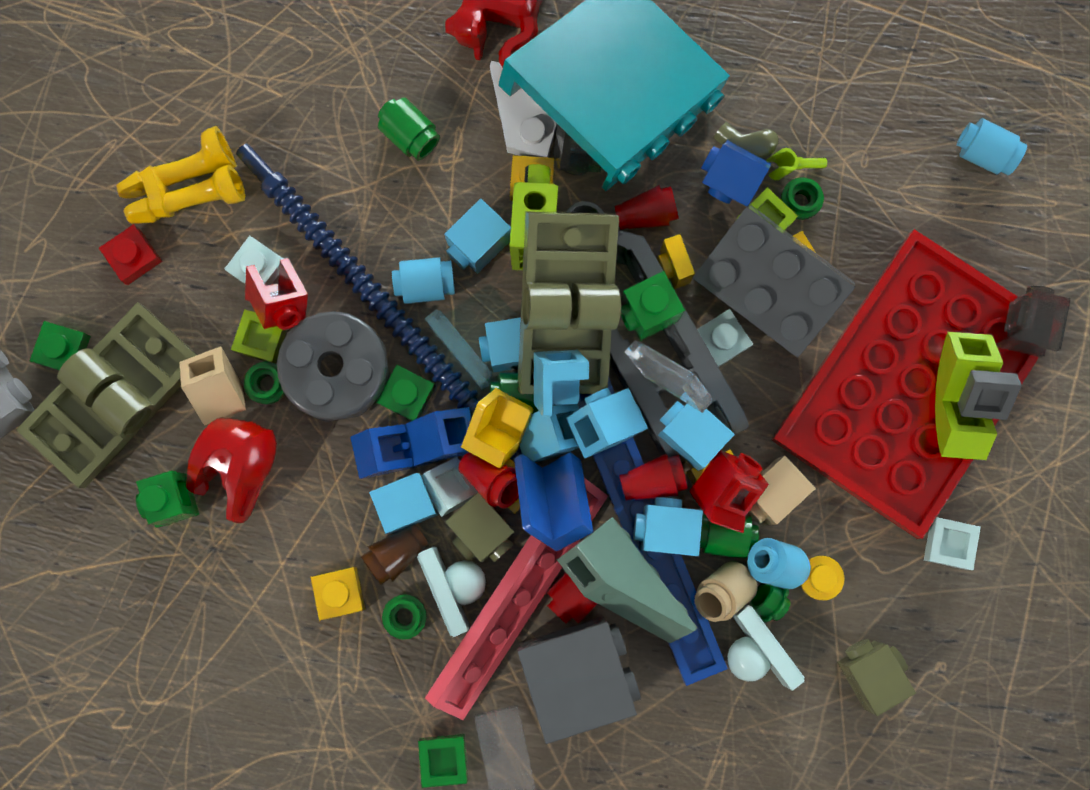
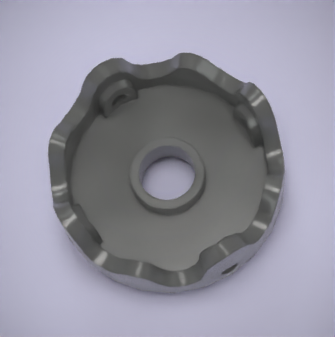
[277,311,390,422]

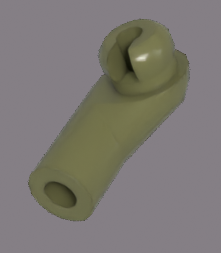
[713,122,779,158]

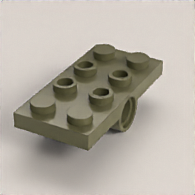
[517,211,621,394]
[16,302,198,489]

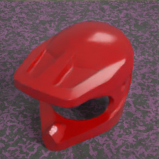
[186,417,277,523]

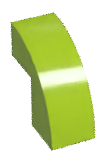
[935,332,1003,460]

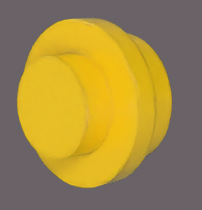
[800,556,845,601]

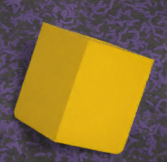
[461,388,533,468]

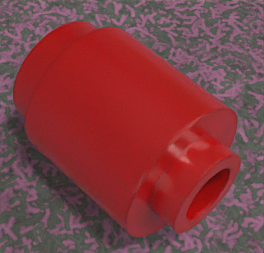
[547,573,597,624]

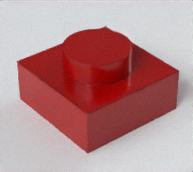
[98,224,163,285]

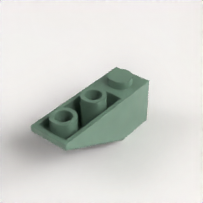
[557,517,698,643]

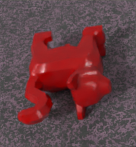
[445,0,543,68]

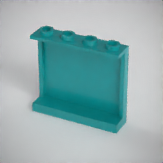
[498,0,730,191]

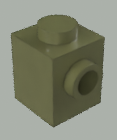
[445,493,515,563]
[837,639,916,716]

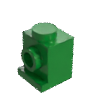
[136,471,200,528]

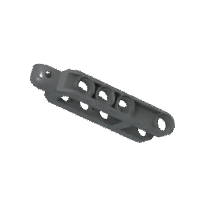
[566,201,749,464]

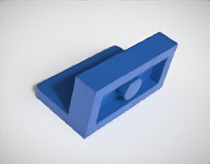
[514,452,594,551]

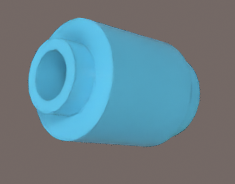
[957,118,1027,175]
[392,257,455,304]
[747,538,811,589]

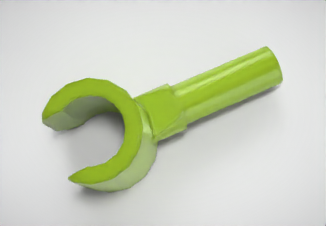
[766,147,827,180]

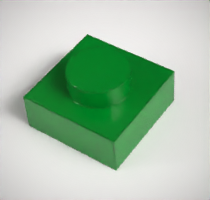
[29,321,91,370]
[376,364,436,421]
[418,734,468,788]

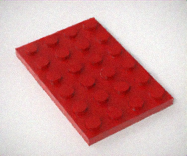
[771,229,1060,539]

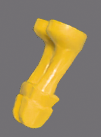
[116,126,245,224]

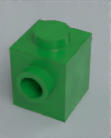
[620,271,685,341]

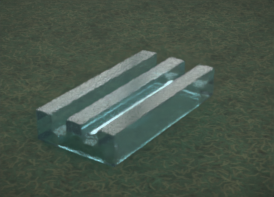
[425,309,494,391]

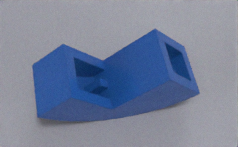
[350,407,472,479]

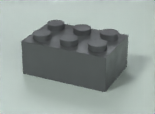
[693,205,855,358]

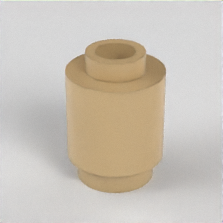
[695,562,757,622]

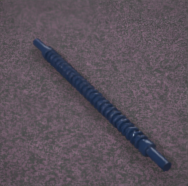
[236,144,522,463]

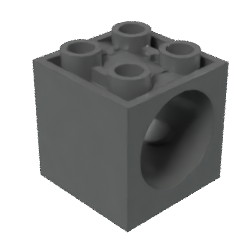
[518,616,641,744]

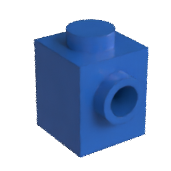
[701,140,771,206]

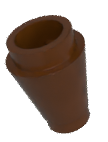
[361,524,429,585]

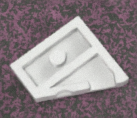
[490,61,558,158]

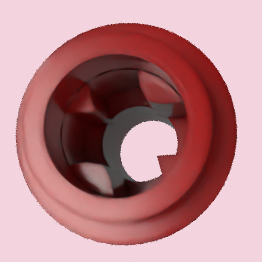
[614,185,679,230]
[458,452,519,508]
[619,453,688,501]

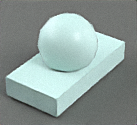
[417,547,486,637]
[727,605,805,691]

